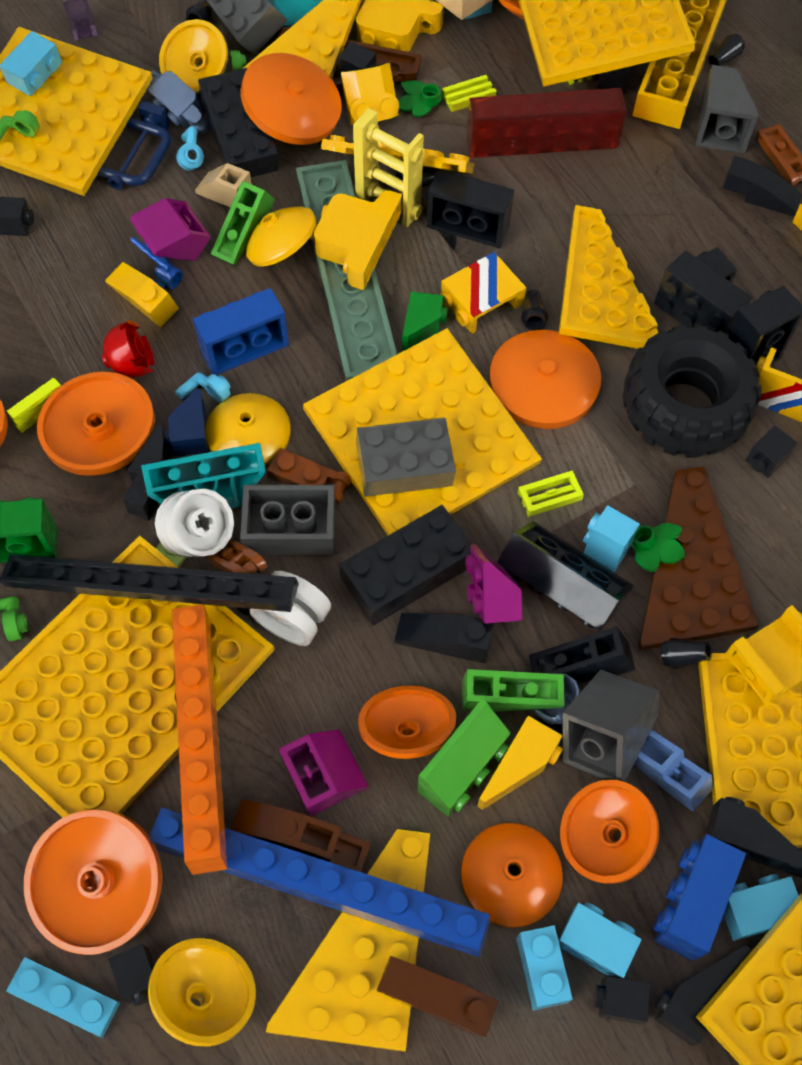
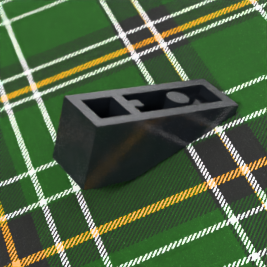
[394,613,494,664]
[529,626,636,681]
[706,797,802,878]
[654,945,751,1046]

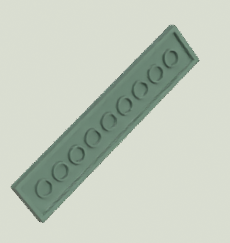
[296,160,397,381]

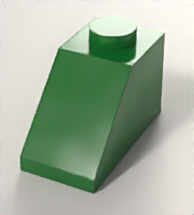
[402,291,448,352]

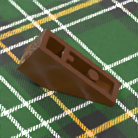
[377,956,498,1037]

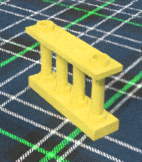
[353,108,425,228]

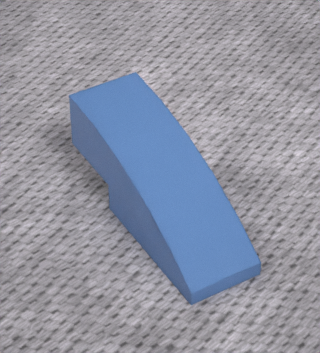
[634,729,713,812]

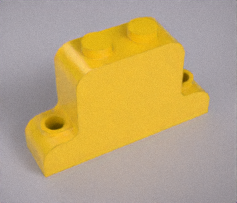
[356,0,444,52]
[310,191,402,291]

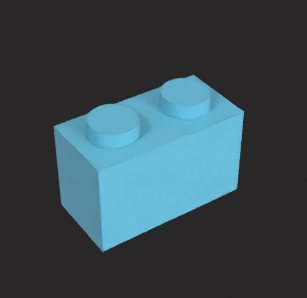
[0,31,62,97]
[583,505,640,572]
[723,874,799,941]
[558,902,642,979]
[516,925,573,1011]

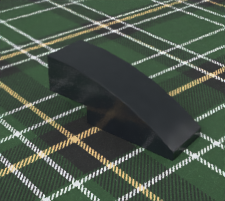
[723,155,802,217]
[122,424,168,521]

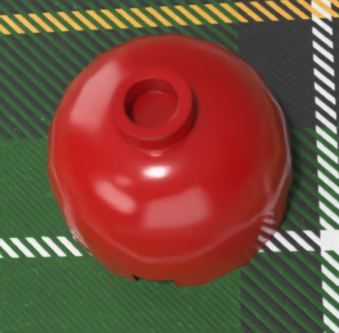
[102,320,155,379]

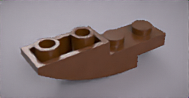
[230,800,371,872]

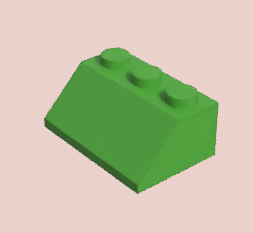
[417,699,511,817]

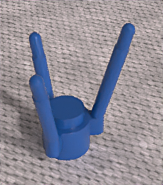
[130,237,183,290]

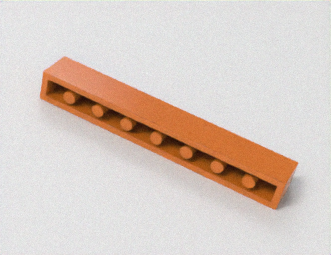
[172,604,228,875]

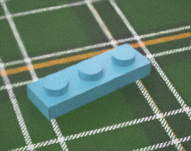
[6,957,120,1038]

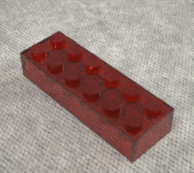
[466,88,627,158]

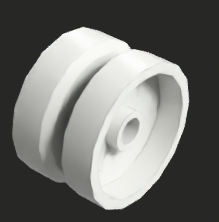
[155,488,234,557]
[250,571,331,646]

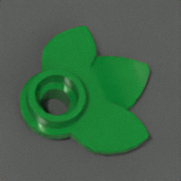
[398,81,442,117]
[631,523,685,572]

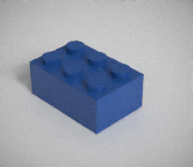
[193,288,289,375]
[653,834,747,961]

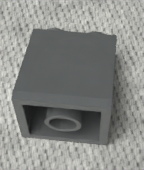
[695,65,759,154]
[563,670,660,782]

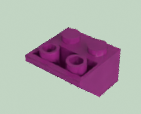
[130,198,211,261]
[466,544,522,624]
[278,729,369,817]

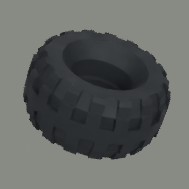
[622,325,761,458]

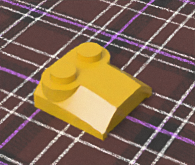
[340,63,399,125]

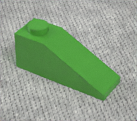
[211,181,275,265]
[462,669,564,712]

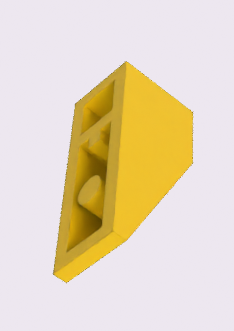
[105,262,179,327]
[477,716,563,810]

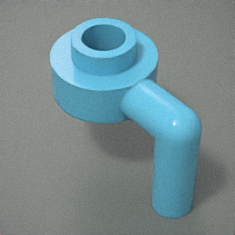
[176,126,204,171]
[175,372,231,403]

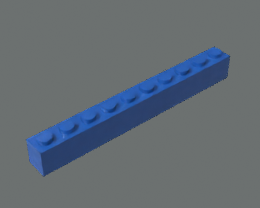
[149,807,490,958]

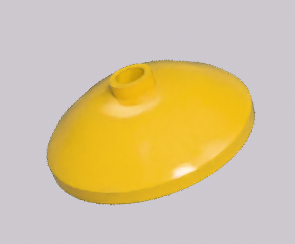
[159,19,228,94]
[246,206,317,267]
[205,393,291,465]
[148,938,256,1046]

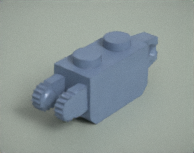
[147,70,210,135]

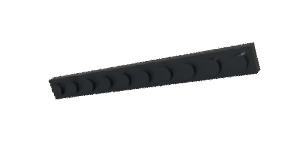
[0,554,299,612]

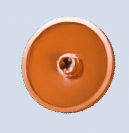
[240,53,342,145]
[489,330,601,429]
[37,372,156,476]
[24,809,162,955]

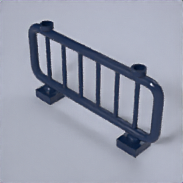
[97,101,171,190]

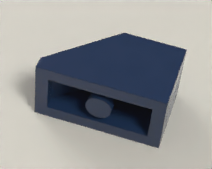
[164,389,209,456]

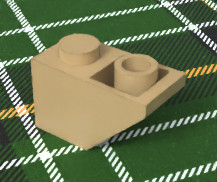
[195,163,252,207]

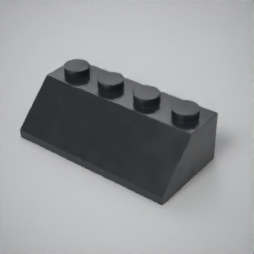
[497,521,634,630]

